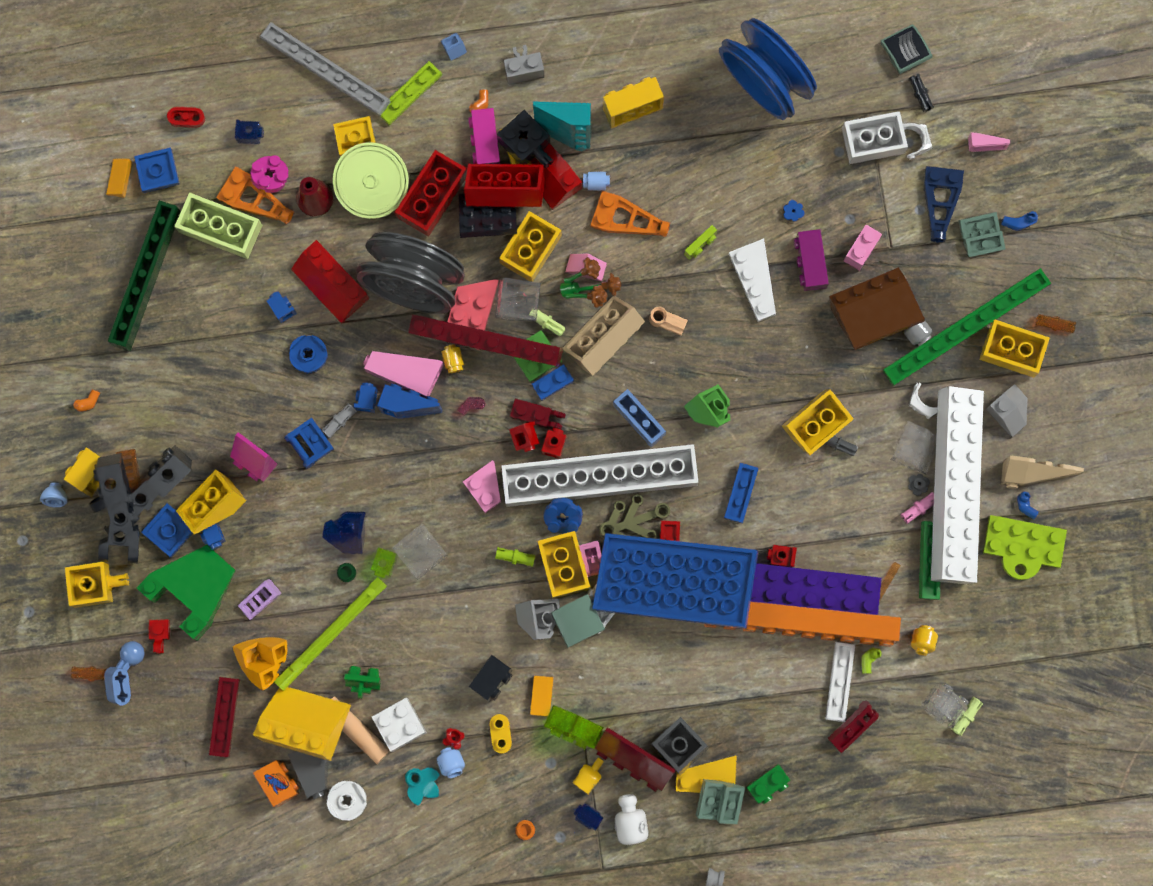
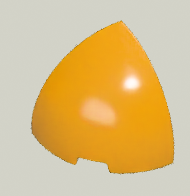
[233,637,287,690]

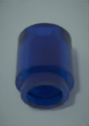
[573,803,604,831]

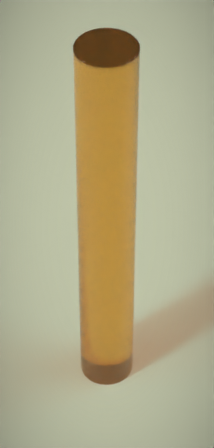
[879,562,901,602]

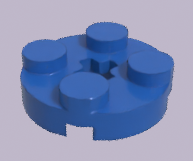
[289,335,328,374]
[544,498,583,534]

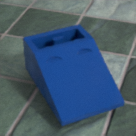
[377,384,442,419]

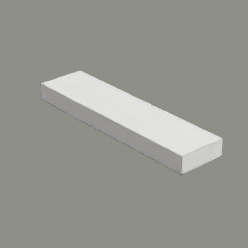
[825,642,855,722]

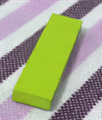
[380,61,442,126]

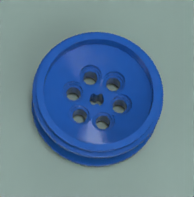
[719,18,817,120]

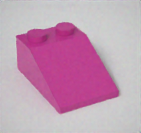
[230,432,277,482]

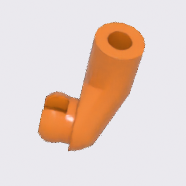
[469,90,488,113]
[73,389,100,412]

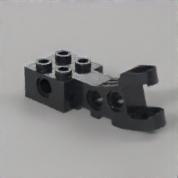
[89,445,192,535]
[93,453,140,563]

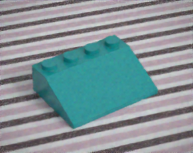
[533,101,591,151]

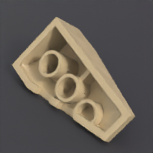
[1001,455,1084,489]

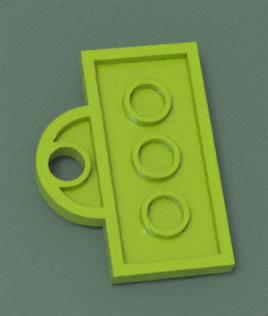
[983,515,1067,580]

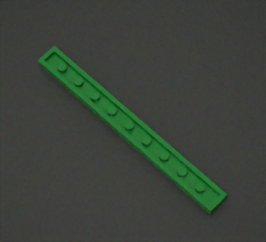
[883,268,1051,386]

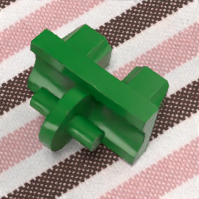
[344,666,381,699]

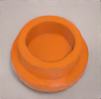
[515,820,535,840]

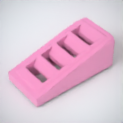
[968,132,1010,152]

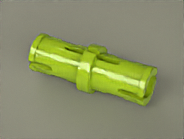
[495,547,535,567]

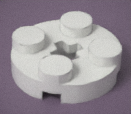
[327,781,367,820]

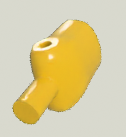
[572,757,604,795]

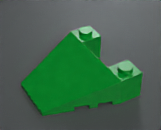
[137,545,236,641]

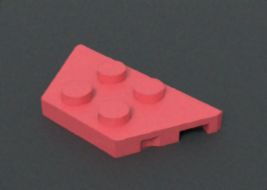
[447,279,499,350]

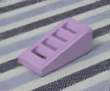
[238,579,282,620]

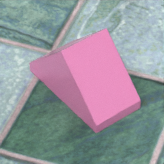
[565,254,607,282]
[579,541,602,577]

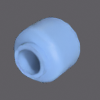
[437,747,465,778]

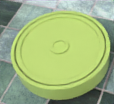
[333,142,409,219]

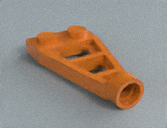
[216,166,294,224]
[591,191,670,237]

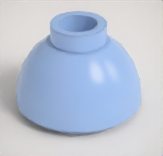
[40,483,67,507]

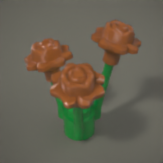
[560,257,621,308]

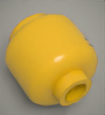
[911,625,938,656]

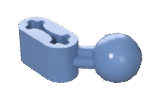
[104,641,145,705]

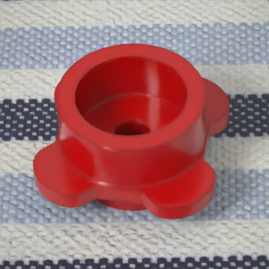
[442,728,465,750]

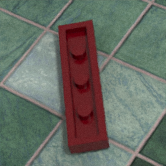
[209,677,240,758]

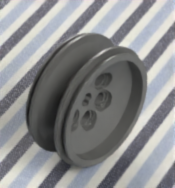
[356,232,465,314]

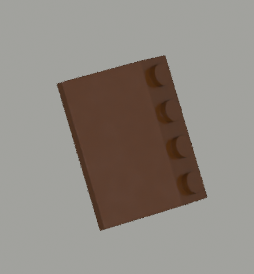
[829,267,925,350]

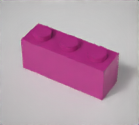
[468,108,500,164]

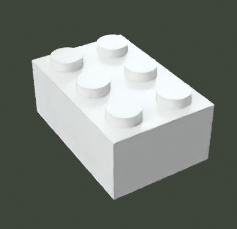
[842,111,908,164]

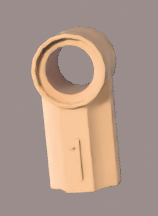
[649,307,688,336]

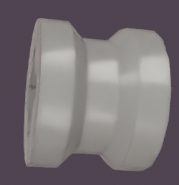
[705,868,725,886]

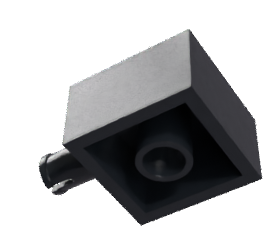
[497,109,554,169]

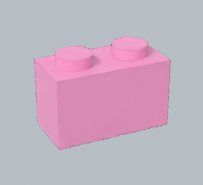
[844,225,882,271]

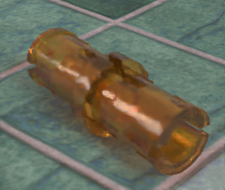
[1035,313,1076,334]
[71,666,107,681]

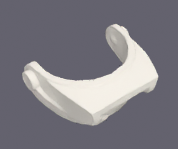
[903,123,932,160]
[909,382,938,419]

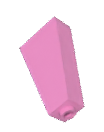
[363,351,444,398]

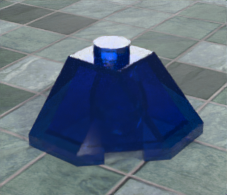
[322,511,366,554]

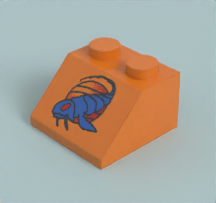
[253,760,299,807]

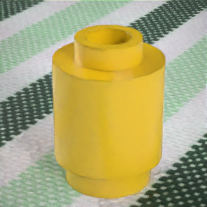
[442,344,464,374]

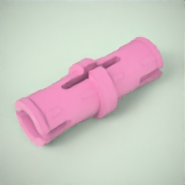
[900,492,934,524]

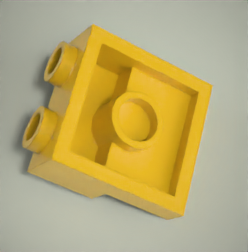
[333,116,376,157]

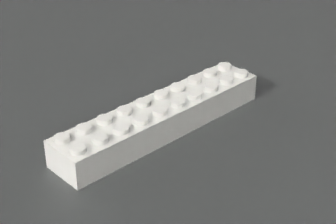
[931,386,984,584]
[502,444,699,507]

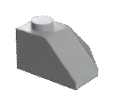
[986,384,1028,437]
[515,599,560,640]

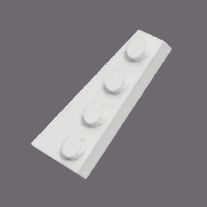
[729,239,776,322]

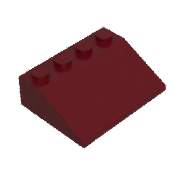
[595,727,675,792]

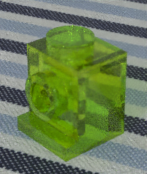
[371,547,398,579]

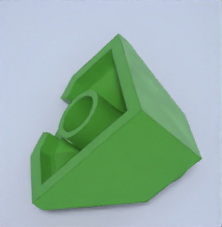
[684,384,730,427]

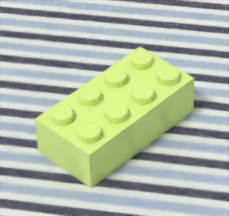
[175,193,263,259]

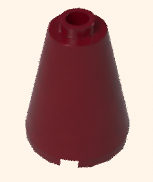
[296,177,333,217]

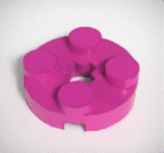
[251,155,289,193]

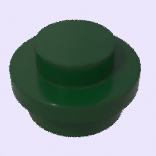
[337,563,356,582]

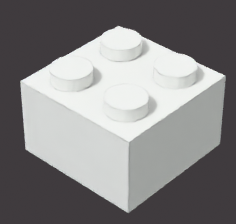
[372,698,427,752]

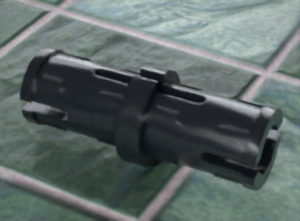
[909,74,934,113]

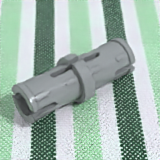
[321,403,357,438]

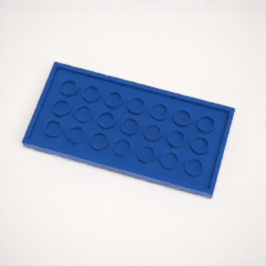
[592,533,758,629]

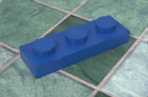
[724,463,759,524]

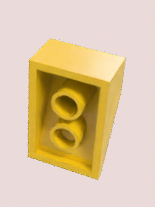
[176,469,247,534]

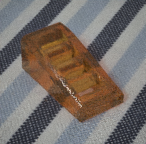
[116,449,141,488]

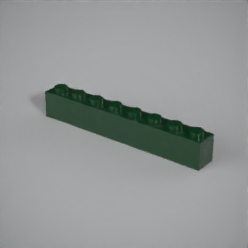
[108,200,181,352]

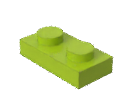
[684,225,717,260]

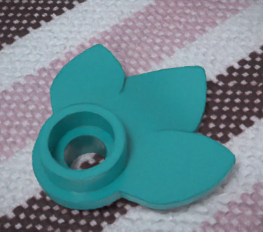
[405,768,440,805]

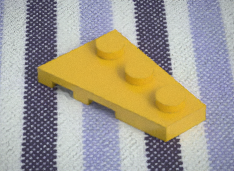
[675,755,737,793]

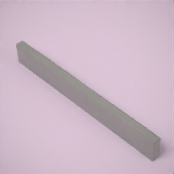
[260,22,391,116]

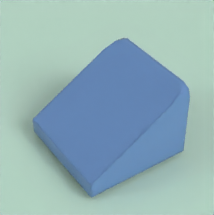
[441,33,467,60]

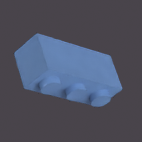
[613,389,666,448]

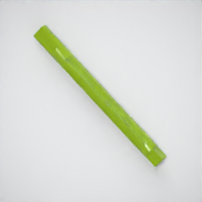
[274,577,387,691]

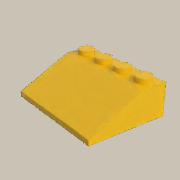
[253,687,351,761]

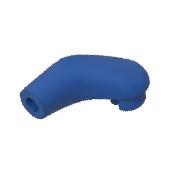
[1001,211,1038,231]

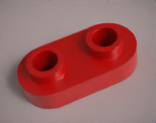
[167,107,205,128]

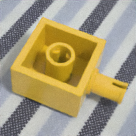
[65,562,129,608]

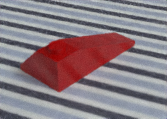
[525,138,582,210]

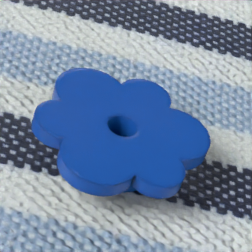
[783,200,804,222]

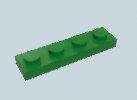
[919,521,940,600]

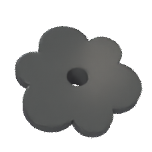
[908,474,930,496]

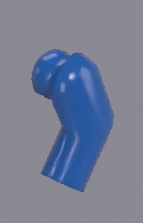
[1017,491,1039,520]

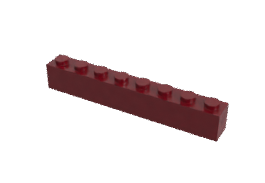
[408,314,563,367]

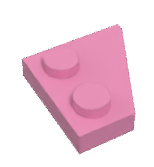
[463,460,501,513]

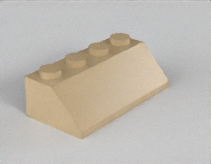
[563,296,645,376]

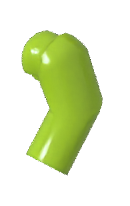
[861,647,882,674]

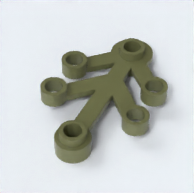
[599,494,670,540]

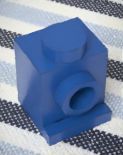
[266,291,297,323]
[354,383,378,413]
[200,523,226,550]

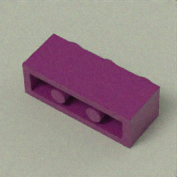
[794,229,829,291]

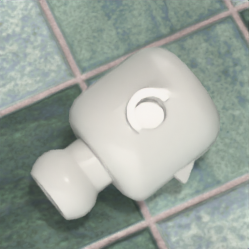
[615,794,648,845]

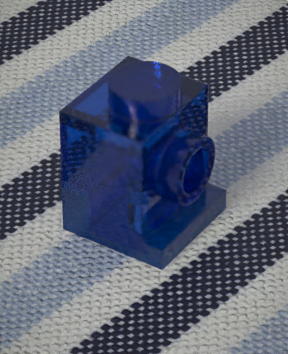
[235,120,264,144]

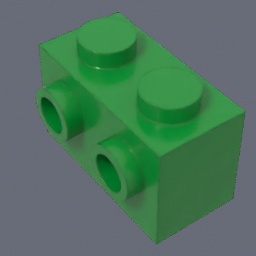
[745,764,791,805]

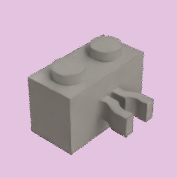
[504,45,545,85]

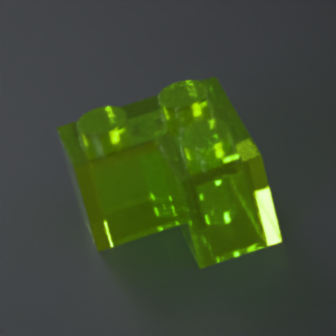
[544,705,604,749]

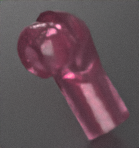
[457,397,485,416]

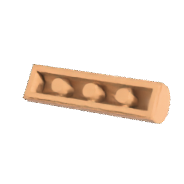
[332,696,390,765]

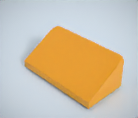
[106,159,132,198]

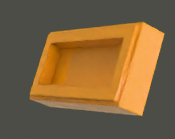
[530,676,554,717]

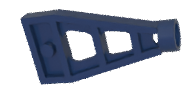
[924,166,964,243]

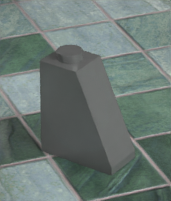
[288,751,328,800]

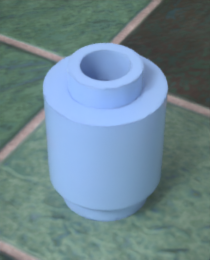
[583,172,610,191]

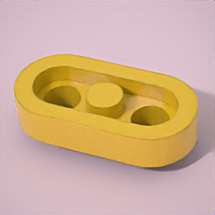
[490,714,512,754]

